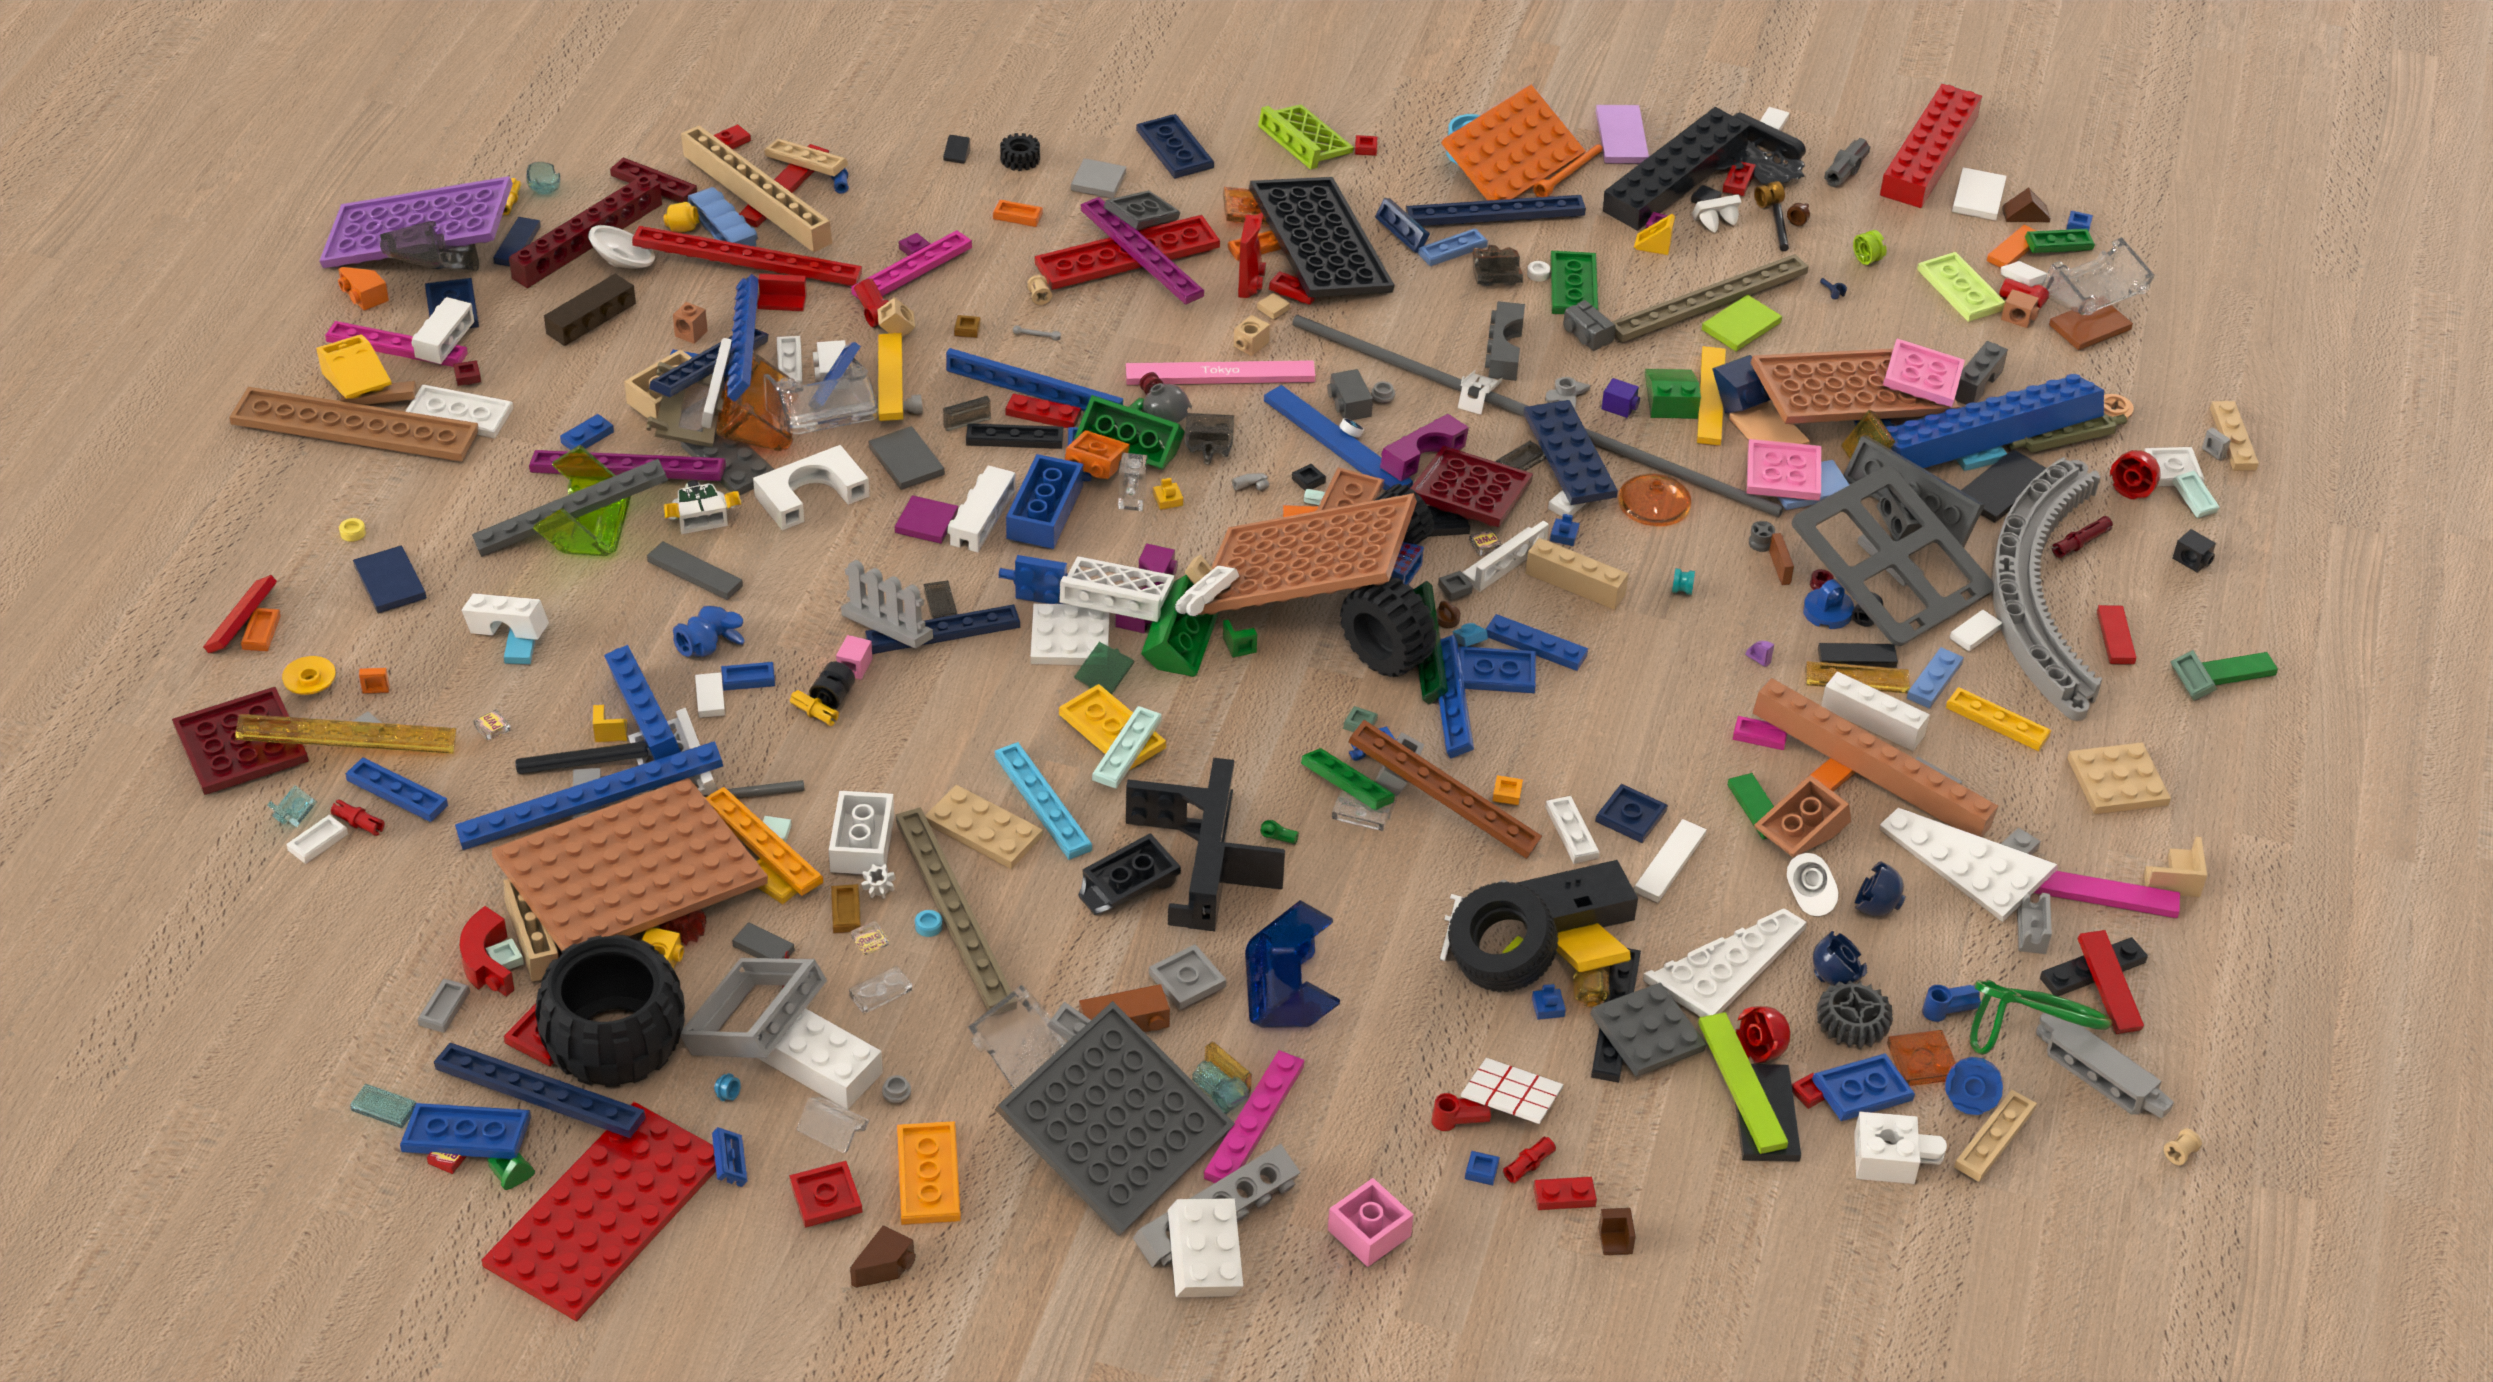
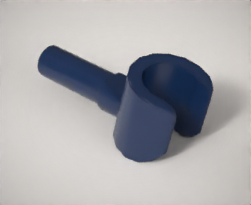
[1820,278,1847,299]

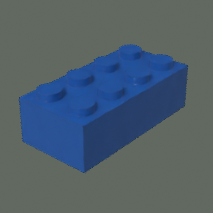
[1006,454,1083,549]

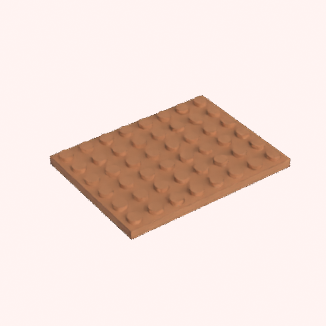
[1198,493,1417,615]
[492,778,768,951]

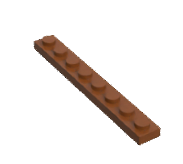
[1348,720,1542,859]

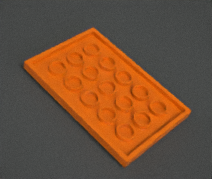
[1441,84,1586,201]

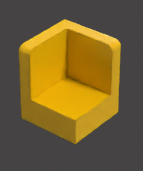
[593,705,628,742]

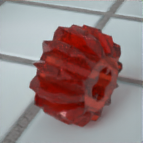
[659,909,707,946]

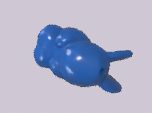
[673,606,744,657]

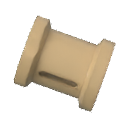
[1027,275,1052,305]
[2163,1128,2202,1165]

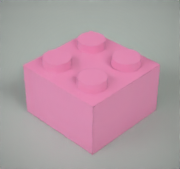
[1328,1178,1414,1267]

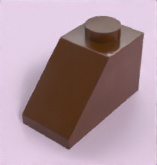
[850,1225,916,1288]

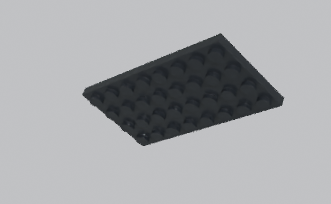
[1249,177,1395,298]

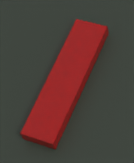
[203,575,277,653]
[2077,930,2144,1034]

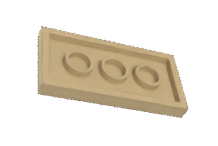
[925,785,1043,869]

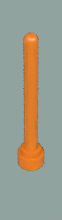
[1533,144,1603,197]

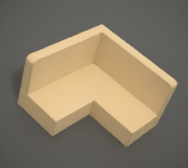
[2144,837,2207,897]

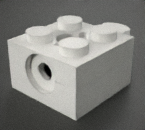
[1854,1112,1947,1184]

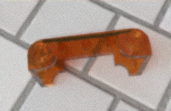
[716,352,799,451]

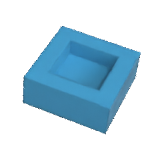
[1452,623,1488,647]

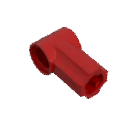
[1999,277,2049,309]
[854,278,889,327]
[1431,1093,1491,1131]

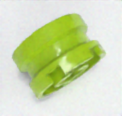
[1853,230,1887,265]

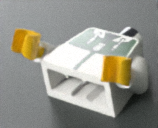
[664,480,741,534]

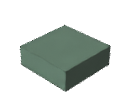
[1343,706,1378,732]

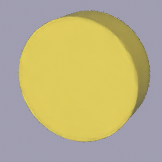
[339,518,366,542]

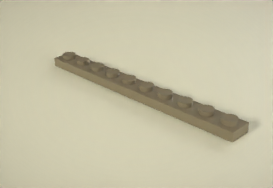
[1612,254,1809,342]
[895,807,1016,1014]

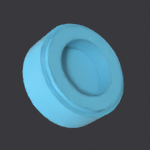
[915,910,943,937]

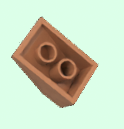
[1754,775,1851,858]

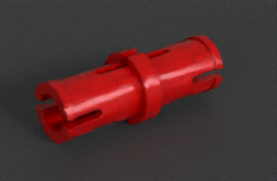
[331,799,385,836]
[1503,1136,1556,1183]

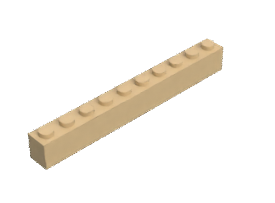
[681,125,832,252]

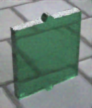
[1074,641,1135,694]

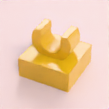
[1153,478,1184,510]

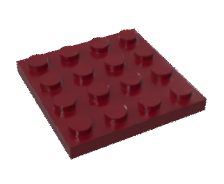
[1410,445,1533,527]
[172,687,309,795]

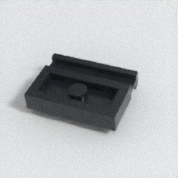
[1428,506,1470,537]

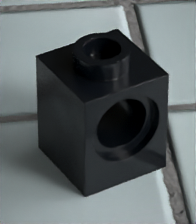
[2172,529,2216,572]

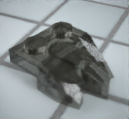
[1473,245,1523,286]
[1185,413,1234,465]

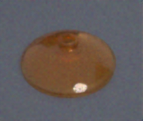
[1618,473,1691,526]

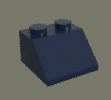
[1712,355,1771,414]

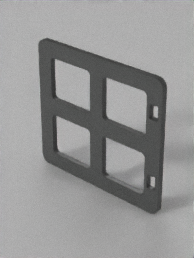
[1791,466,1994,646]

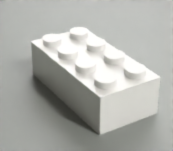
[757,1008,883,1110]

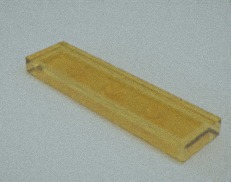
[1805,661,1910,694]

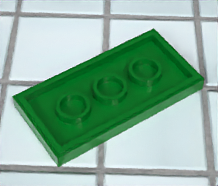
[1550,250,1598,314]

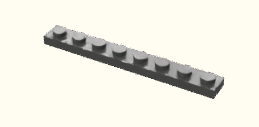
[472,459,668,557]

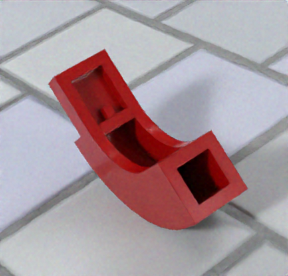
[459,906,515,997]

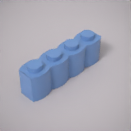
[688,187,758,247]

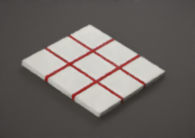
[1461,1058,1564,1124]

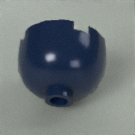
[1855,861,1906,917]
[1813,931,1867,986]

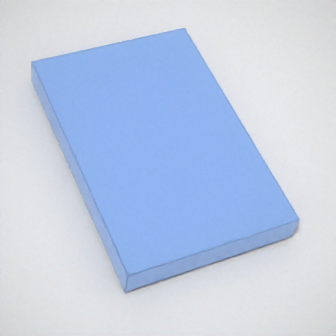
[1778,460,1849,510]

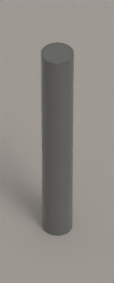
[727,780,805,798]

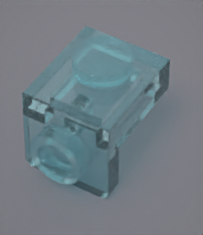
[267,785,317,827]

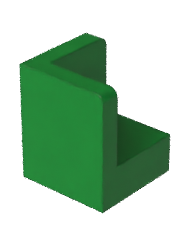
[1223,619,1258,658]

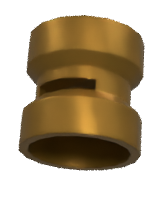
[1754,181,1785,208]

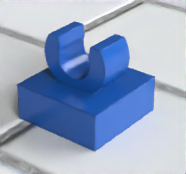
[1550,514,1580,546]
[1532,984,1566,1020]

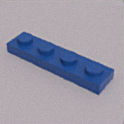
[1486,614,1588,671]
[345,757,448,822]

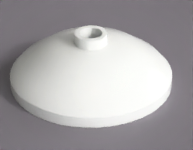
[588,225,655,269]

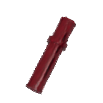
[2052,516,2113,558]

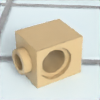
[878,297,915,337]
[1234,315,1270,356]

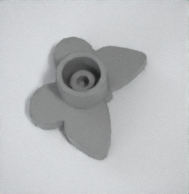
[1546,377,1590,409]

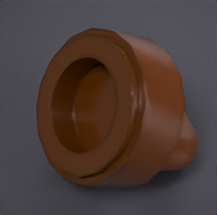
[1787,203,1810,226]
[1436,601,1461,628]

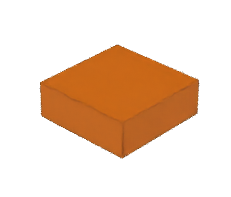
[359,668,390,694]

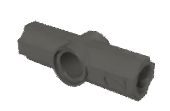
[1824,138,1871,187]

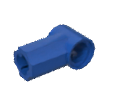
[1922,985,1981,1022]

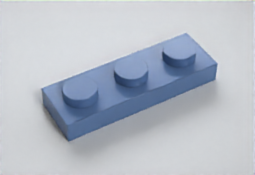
[1907,647,1964,709]

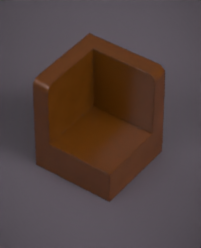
[1598,1208,1636,1255]

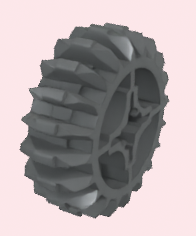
[1817,980,1893,1049]

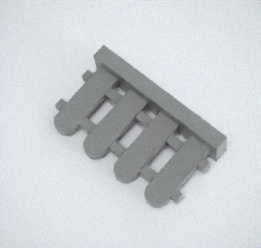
[841,560,933,649]

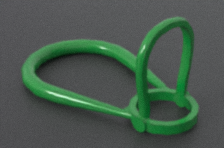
[1970,980,2112,1055]

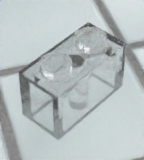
[1118,453,1147,511]

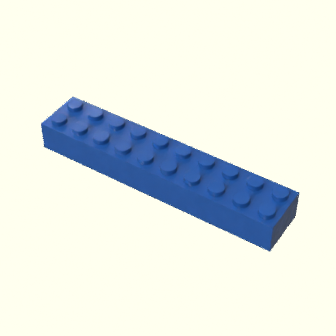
[1875,374,2104,468]

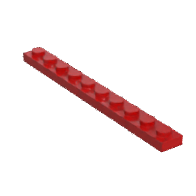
[632,226,862,286]

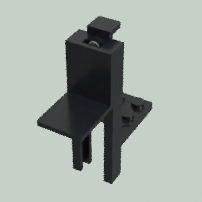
[1126,758,1285,932]

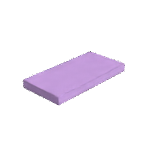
[1596,105,1649,164]

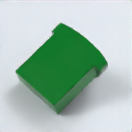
[487,1153,535,1190]

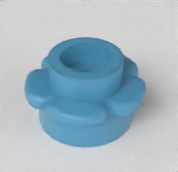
[714,1073,741,1101]

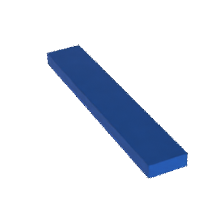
[1439,634,1474,759]

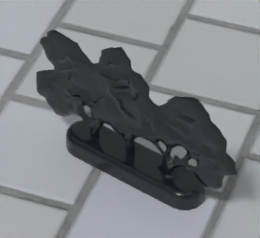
[1717,112,1806,184]

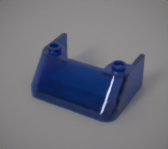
[1245,900,1340,1028]

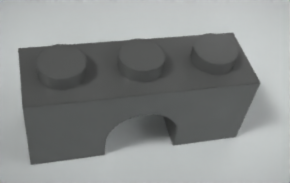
[1955,341,2008,405]

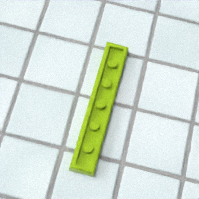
[1698,1012,1788,1154]

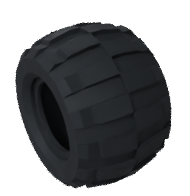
[535,934,685,1087]

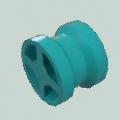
[1672,568,1695,595]

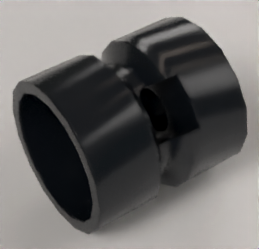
[809,661,855,710]

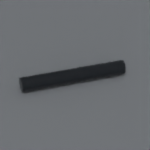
[1773,203,1789,251]

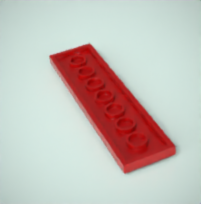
[1035,215,1220,290]

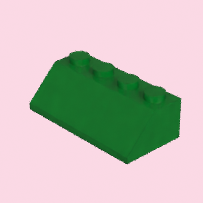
[1074,395,1185,470]
[1141,575,1219,677]

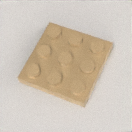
[2067,742,2171,814]

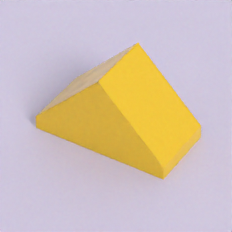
[1634,214,1675,255]

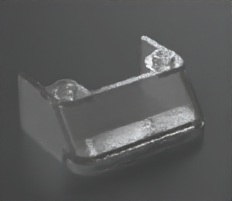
[764,358,879,434]

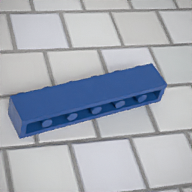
[604,645,681,760]

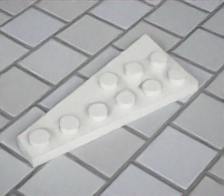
[1880,808,2057,922]
[1643,909,1807,1017]

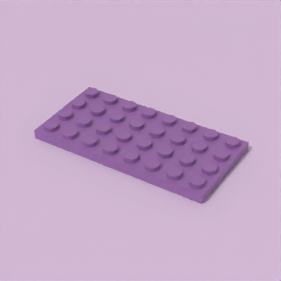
[319,176,513,268]

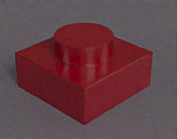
[453,360,481,386]

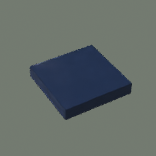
[1595,784,1668,843]

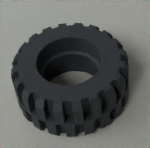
[1340,576,1437,677]

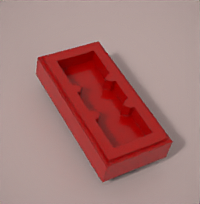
[713,124,751,149]

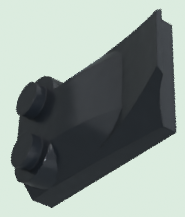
[1078,833,1181,915]

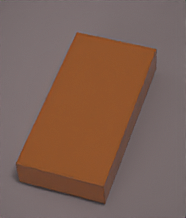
[1769,533,1794,585]

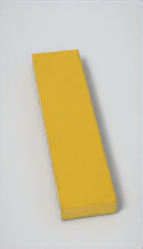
[1946,687,2051,751]

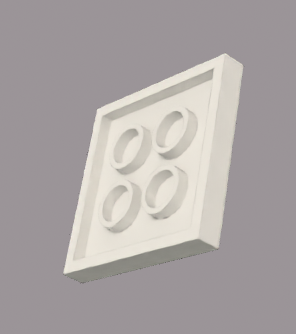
[1031,604,1109,666]

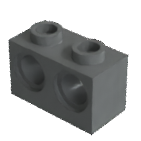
[1876,488,1922,541]

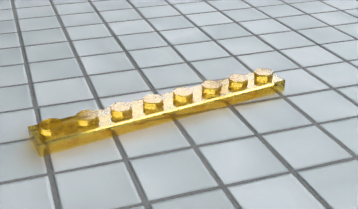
[236,714,456,754]

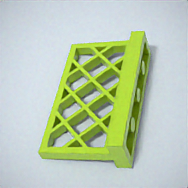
[1258,104,1354,170]

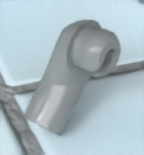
[1232,473,1269,490]

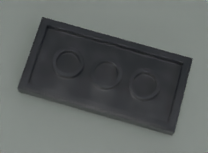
[1961,449,2046,523]
[1735,1064,1801,1161]

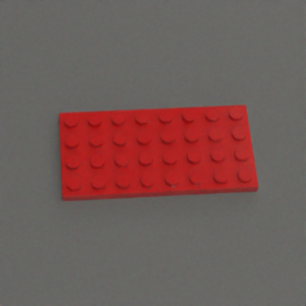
[481,1102,716,1322]

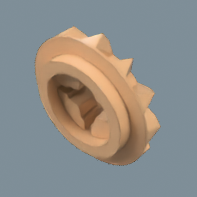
[2104,394,2134,420]

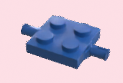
[998,555,1068,604]

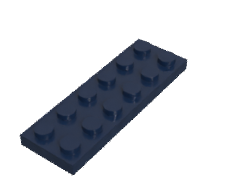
[1524,400,1618,505]

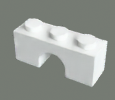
[462,594,549,640]

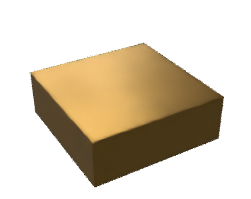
[954,315,981,338]

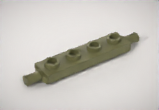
[2009,413,2127,453]

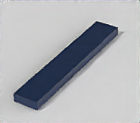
[865,604,1020,654]

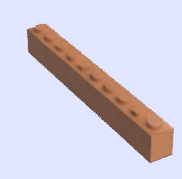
[1753,678,1998,837]

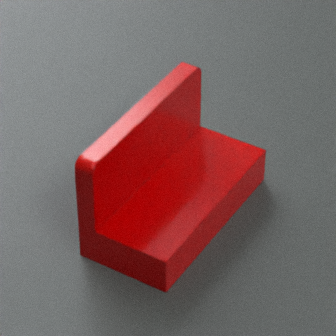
[757,274,807,312]

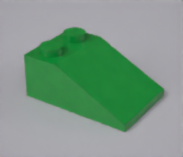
[1645,369,1701,419]

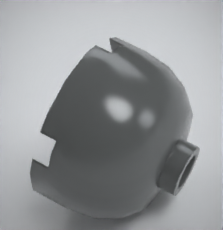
[1143,383,1192,423]

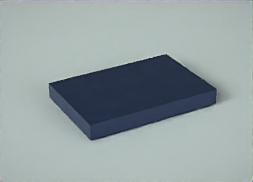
[425,278,479,328]
[353,545,427,613]

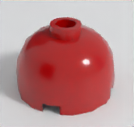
[2110,450,2161,499]
[1736,1006,1791,1063]

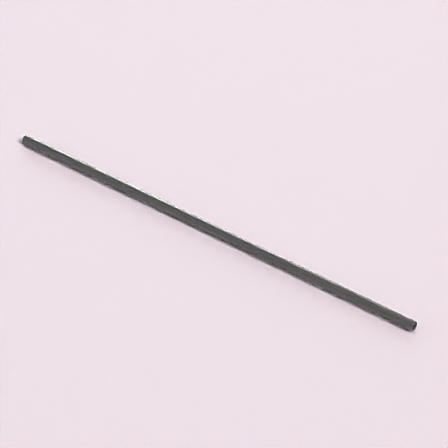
[1292,315,1784,518]

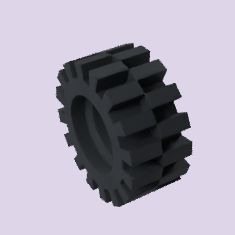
[1000,133,1040,171]

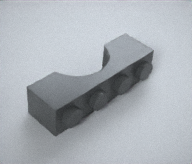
[1485,301,1525,381]

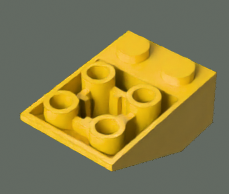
[316,334,392,399]

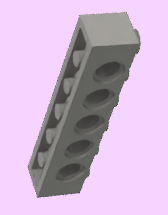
[1133,1144,1301,1268]

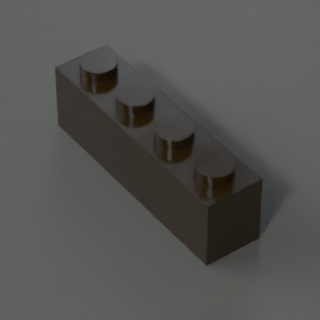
[544,273,636,346]

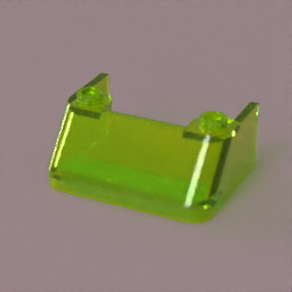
[533,445,631,556]

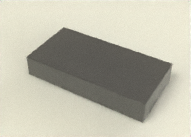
[732,922,795,959]

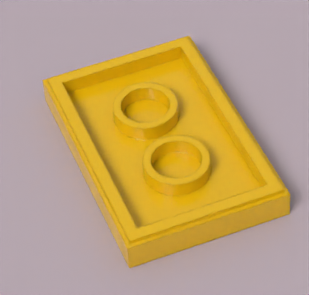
[1556,923,1631,972]

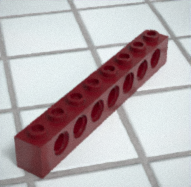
[509,174,662,289]

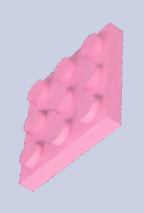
[1883,339,1965,407]
[1747,439,1821,501]

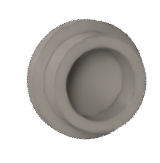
[1371,381,1395,403]
[882,1075,911,1103]

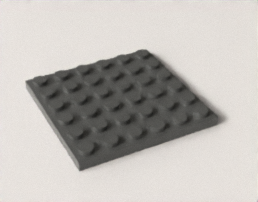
[995,1001,1235,1236]

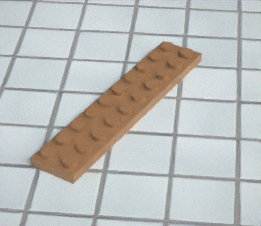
[229,387,478,461]

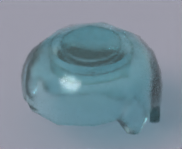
[526,162,561,194]

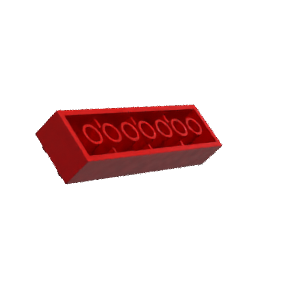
[1880,84,1982,208]

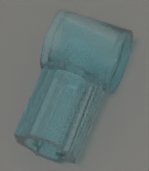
[1192,1060,1250,1114]

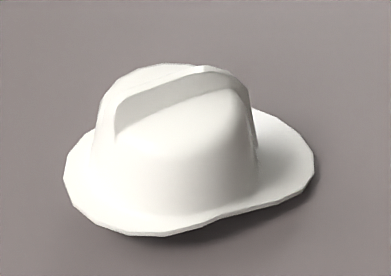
[1787,853,1839,916]

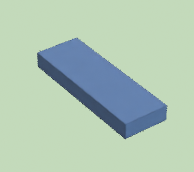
[1418,228,1488,266]

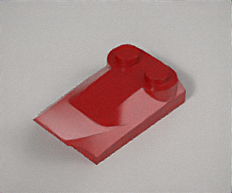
[1238,213,1266,298]

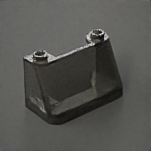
[380,221,479,273]

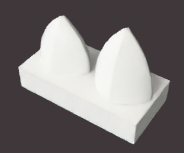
[1692,194,1741,233]

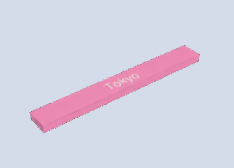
[1126,361,1315,385]

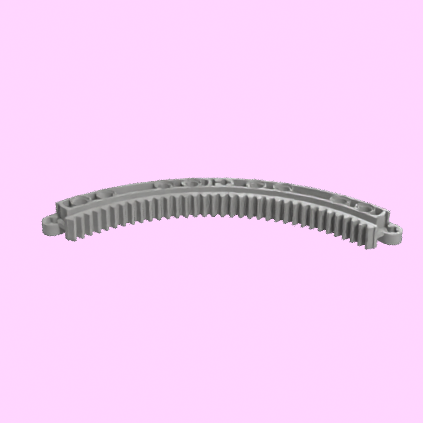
[1991,457,2102,721]

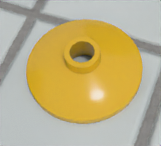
[282,656,336,695]

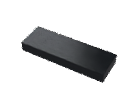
[1818,643,1898,668]

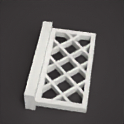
[1060,556,1175,622]
[628,708,717,796]

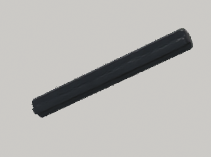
[515,741,648,774]

